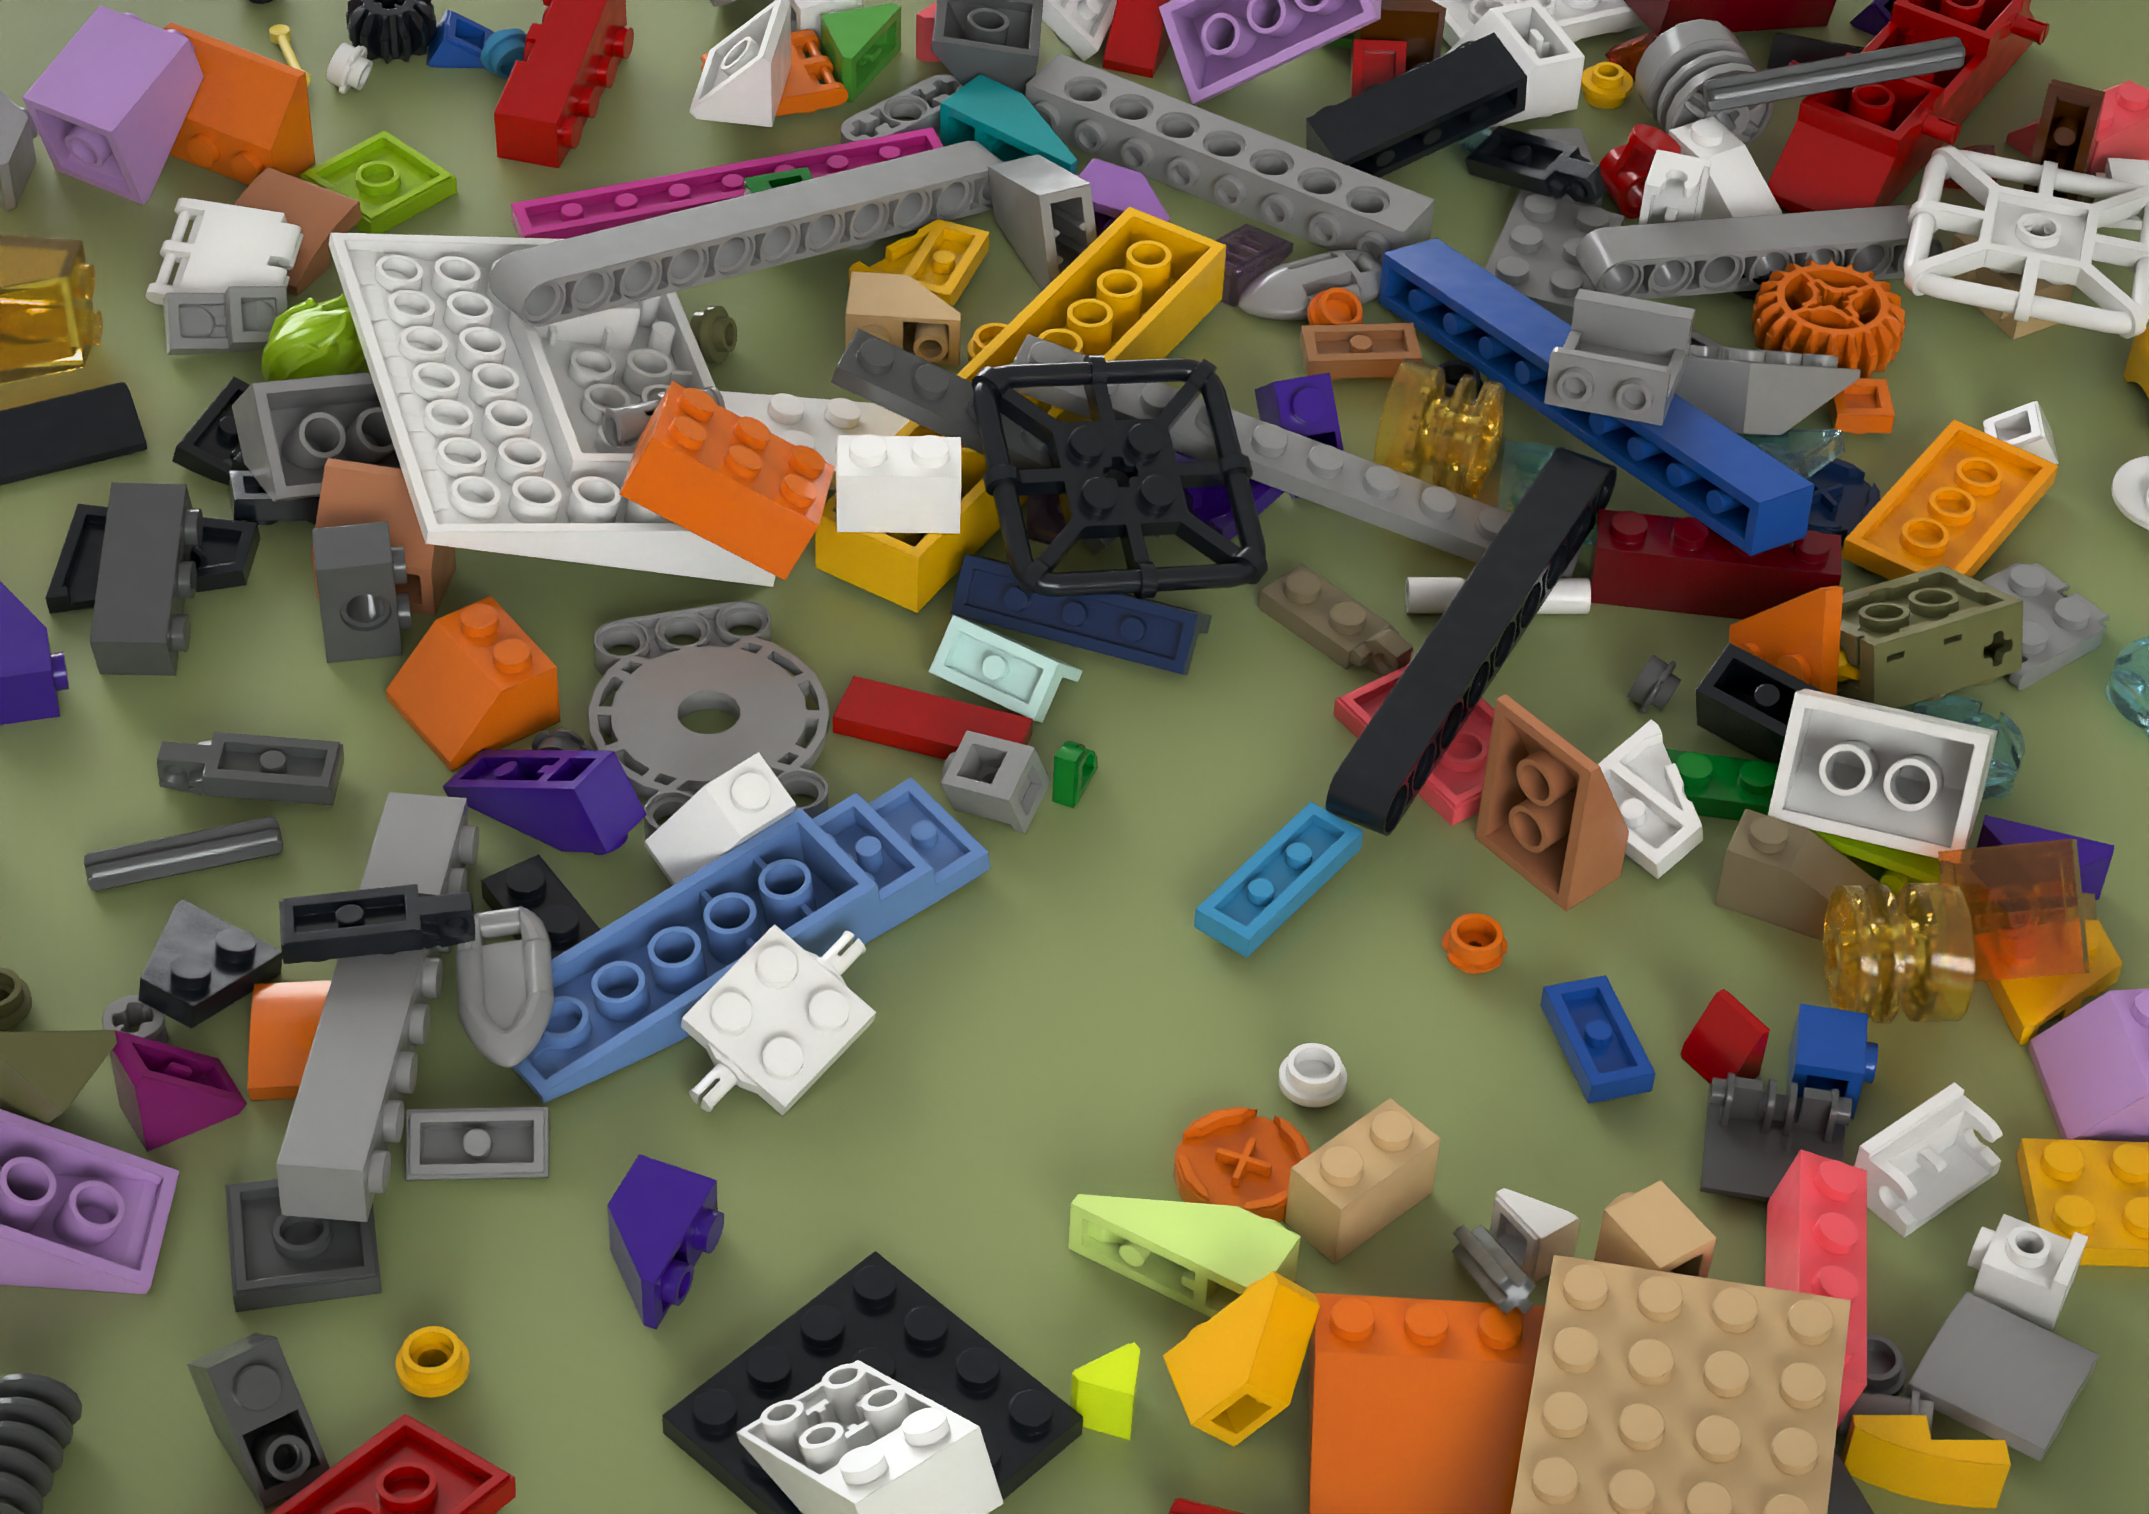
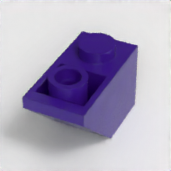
[1255,372,1344,499]
[607,1154,724,1330]

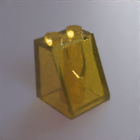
[0,234,103,384]

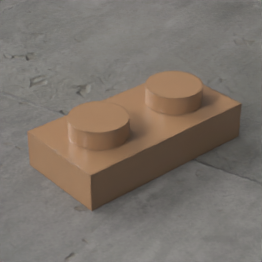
[1299,323,1422,380]

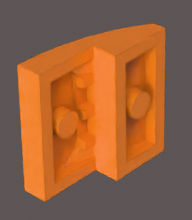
[247,981,331,1101]

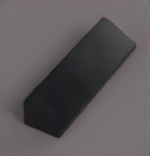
[0,382,147,485]

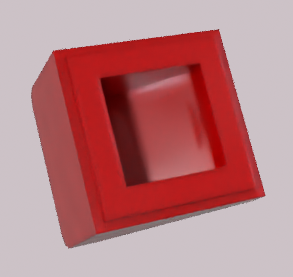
[1680,989,1770,1084]

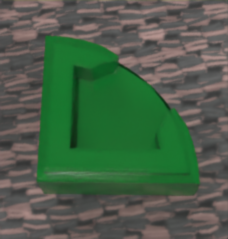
[1052,741,1098,808]

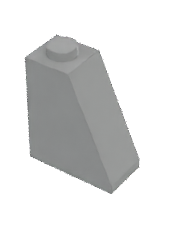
[988,154,1097,291]

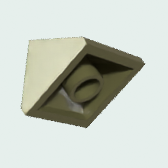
[0,1030,117,1124]

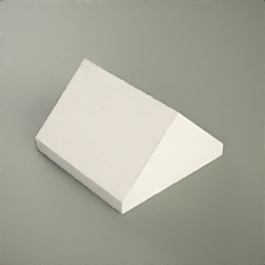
[689,0,791,127]

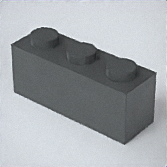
[89,482,203,676]

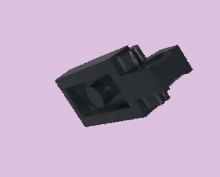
[1465,126,1608,204]
[279,884,475,964]

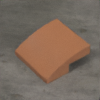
[233,167,361,296]

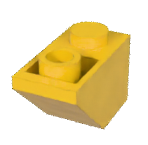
[1163,1271,1320,1447]

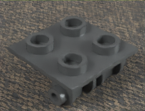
[1700,1073,1852,1202]

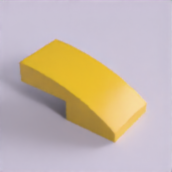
[1840,1415,2011,1509]

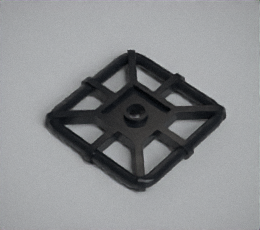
[971,355,1268,599]

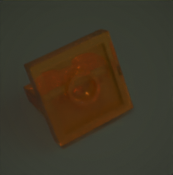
[1938,839,2097,984]

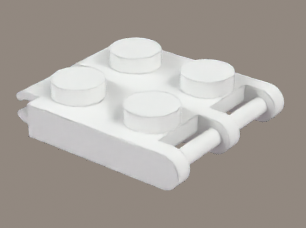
[145,198,304,305]

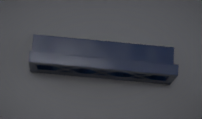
[950,554,1212,675]

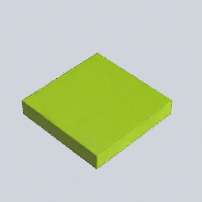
[300,130,458,234]

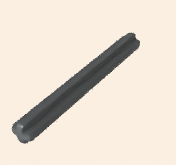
[1703,36,1966,112]

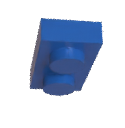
[1540,975,1656,1104]

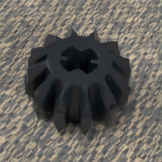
[346,0,437,64]

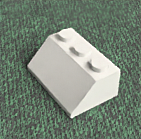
[1768,689,1998,864]

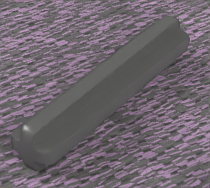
[84,816,283,891]
[1452,1224,1536,1315]

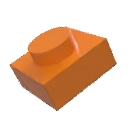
[1827,378,1895,434]

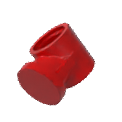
[1599,124,1681,219]

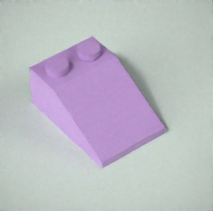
[0,1109,179,1294]

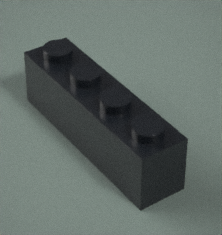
[1306,32,1527,178]
[1696,642,1825,763]

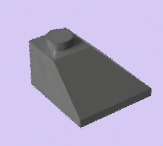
[931,0,1043,96]

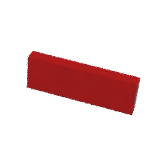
[833,676,1033,760]

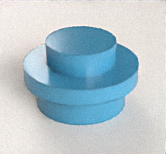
[480,28,526,79]

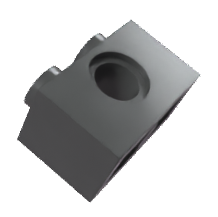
[312,521,412,663]

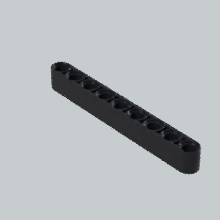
[1325,447,1617,836]

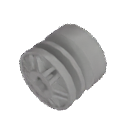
[1635,19,1774,149]

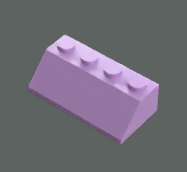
[1159,0,1382,105]

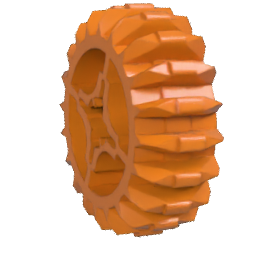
[1751,259,1906,379]

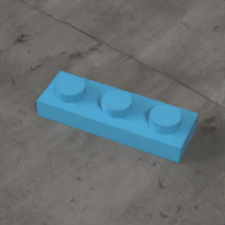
[1194,802,1364,958]

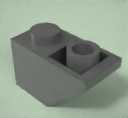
[187,1333,330,1508]

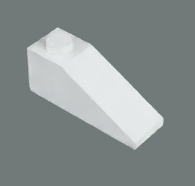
[1668,116,1783,220]

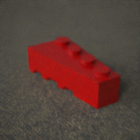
[494,0,634,168]

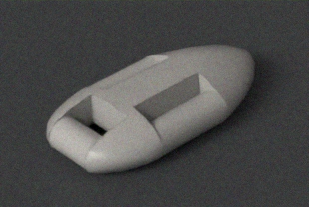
[1238,250,1382,320]
[455,906,554,1067]

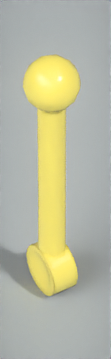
[269,24,311,88]

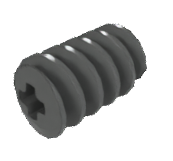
[0,1373,82,1514]

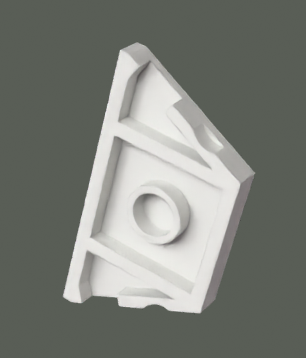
[699,389,910,490]

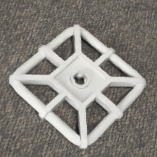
[1904,145,2149,339]

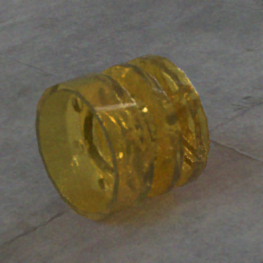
[1373,359,1505,500]
[1823,882,1975,1023]

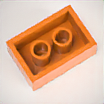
[619,381,835,580]

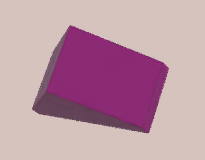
[110,1030,247,1152]

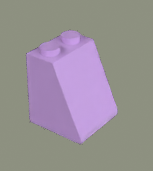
[22,5,204,205]

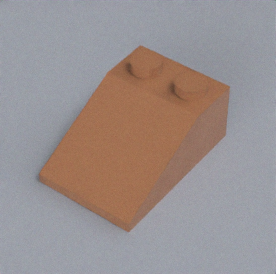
[1475,694,1629,911]

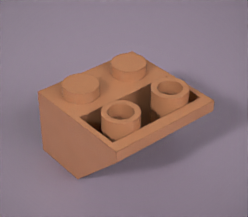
[311,458,456,616]

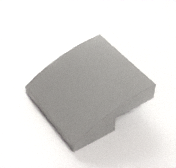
[1904,1291,2100,1461]

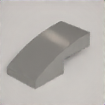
[163,286,288,355]

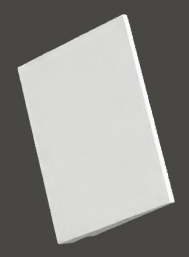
[328,233,776,587]

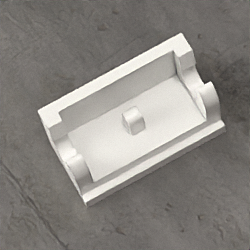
[1638,149,1712,225]
[1854,1082,2003,1238]

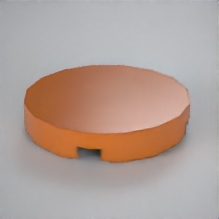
[1173,1107,1311,1223]

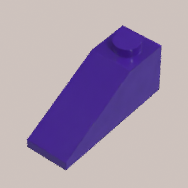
[0,581,69,725]
[442,750,647,855]

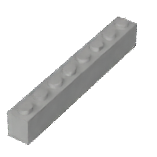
[276,792,479,1222]

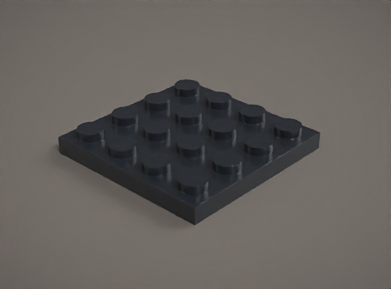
[662,1251,1083,1514]

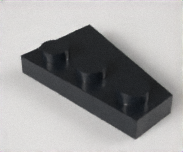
[45,504,261,614]

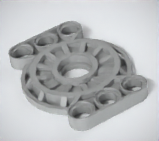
[588,601,830,839]

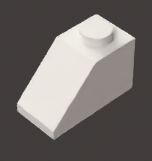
[644,752,796,886]

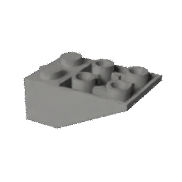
[1675,345,1861,435]

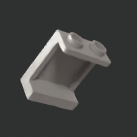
[1544,288,1695,426]

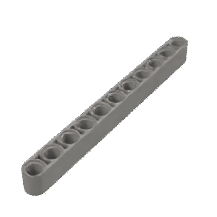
[489,141,1003,327]

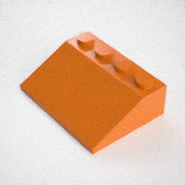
[1308,1293,1545,1514]

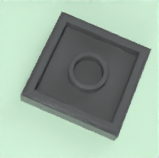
[225,1179,382,1312]

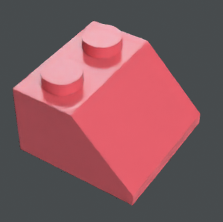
[2006,80,2149,175]

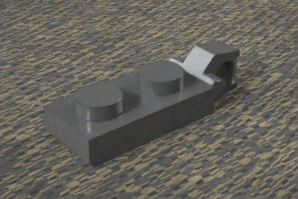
[157,732,344,806]

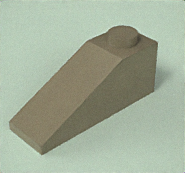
[1715,809,1923,967]

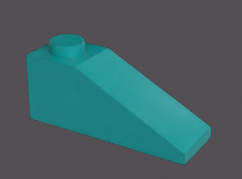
[940,74,1077,175]

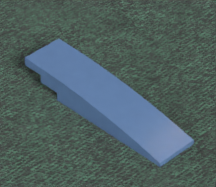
[512,777,991,1103]

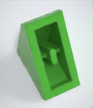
[821,3,901,103]

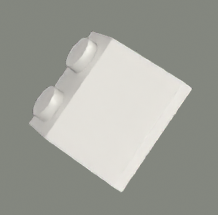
[836,434,961,534]

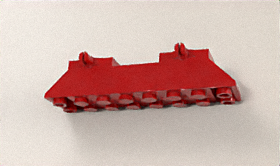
[1767,0,2050,213]

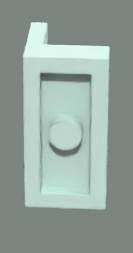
[928,615,1083,723]

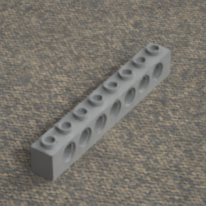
[1025,54,1435,266]

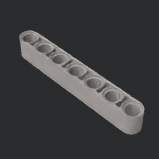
[1576,205,1943,299]

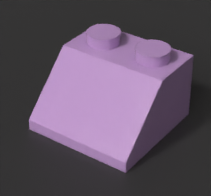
[2028,988,2149,1142]

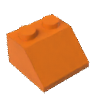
[386,596,560,771]

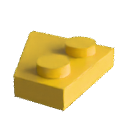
[849,219,990,307]
[1970,916,2123,1045]

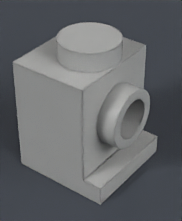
[941,730,1050,834]

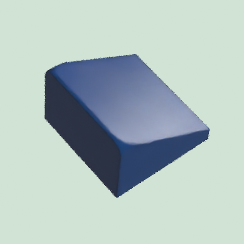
[426,9,494,68]

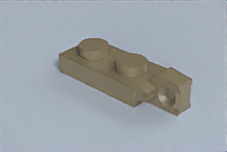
[1258,563,1413,677]

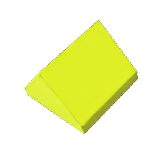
[1070,1342,1141,1440]

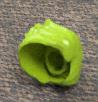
[261,292,370,382]

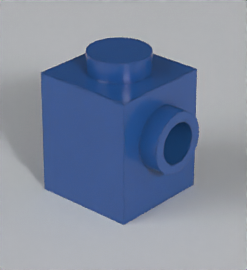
[1786,1004,1878,1119]

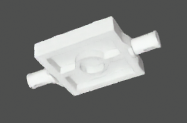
[681,924,876,1116]

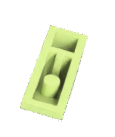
[1068,1194,1301,1318]

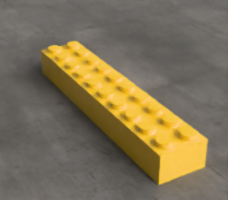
[815,207,1226,613]

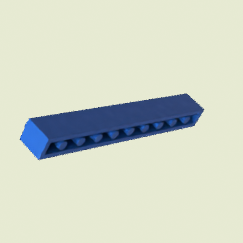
[1379,238,1815,556]

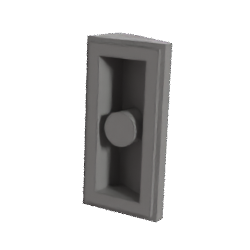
[406,1107,551,1181]

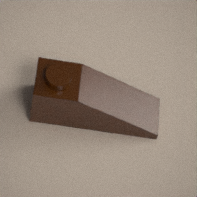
[2023,79,2106,202]

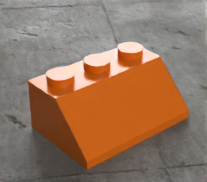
[164,22,315,185]

